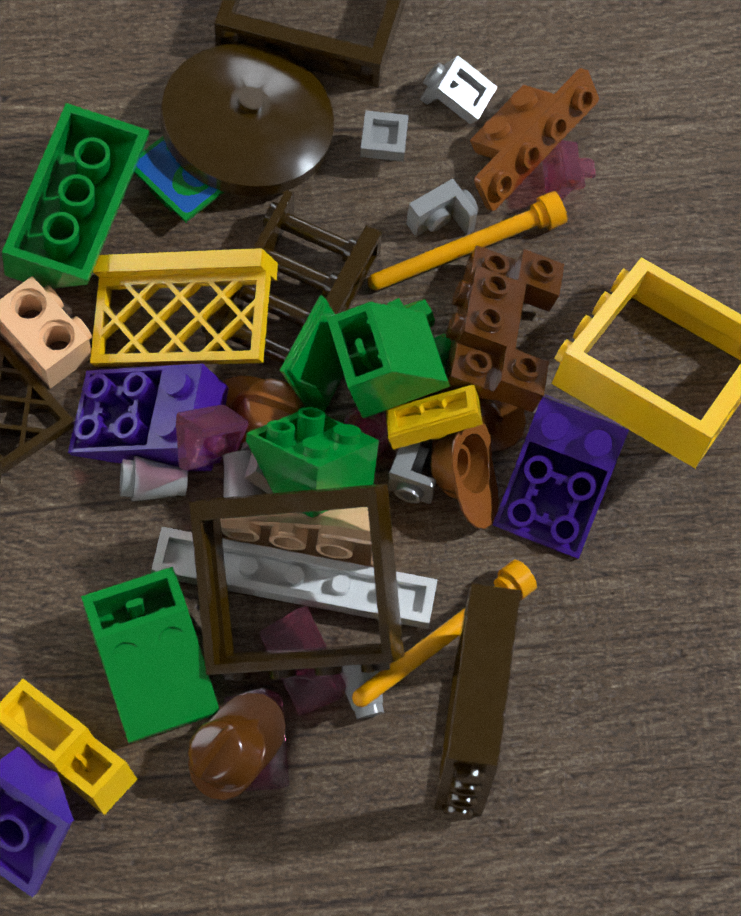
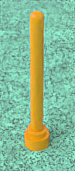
[367,191,567,291]
[352,559,537,707]

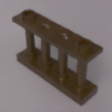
[202,189,382,384]

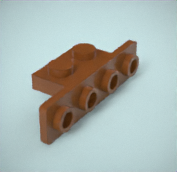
[470,68,599,211]

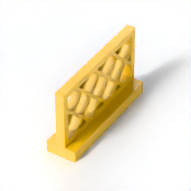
[90,248,278,367]

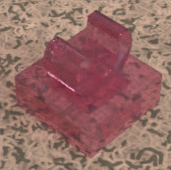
[542,140,596,200]

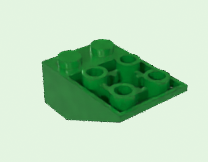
[81,566,219,744]

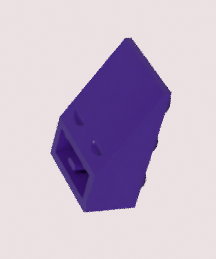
[68,363,229,471]
[493,395,629,559]

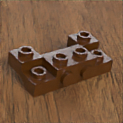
[442,245,564,412]

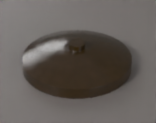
[160,44,334,196]

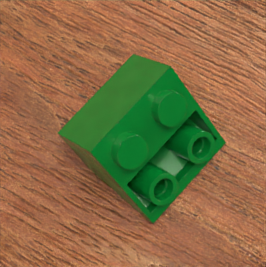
[327,302,450,418]
[246,407,379,518]

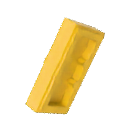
[386,385,483,450]

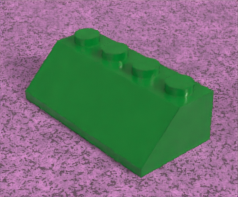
[2,103,149,289]

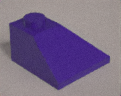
[0,746,73,897]

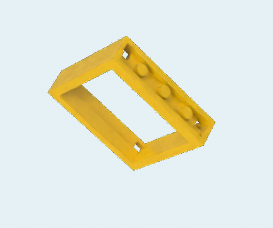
[551,257,741,469]

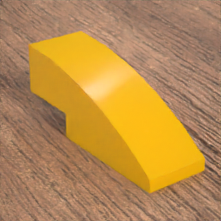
[0,679,137,815]

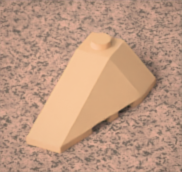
[220,507,373,567]

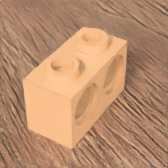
[0,276,92,389]

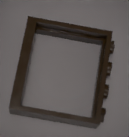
[214,0,406,88]
[189,483,404,682]
[434,583,521,820]

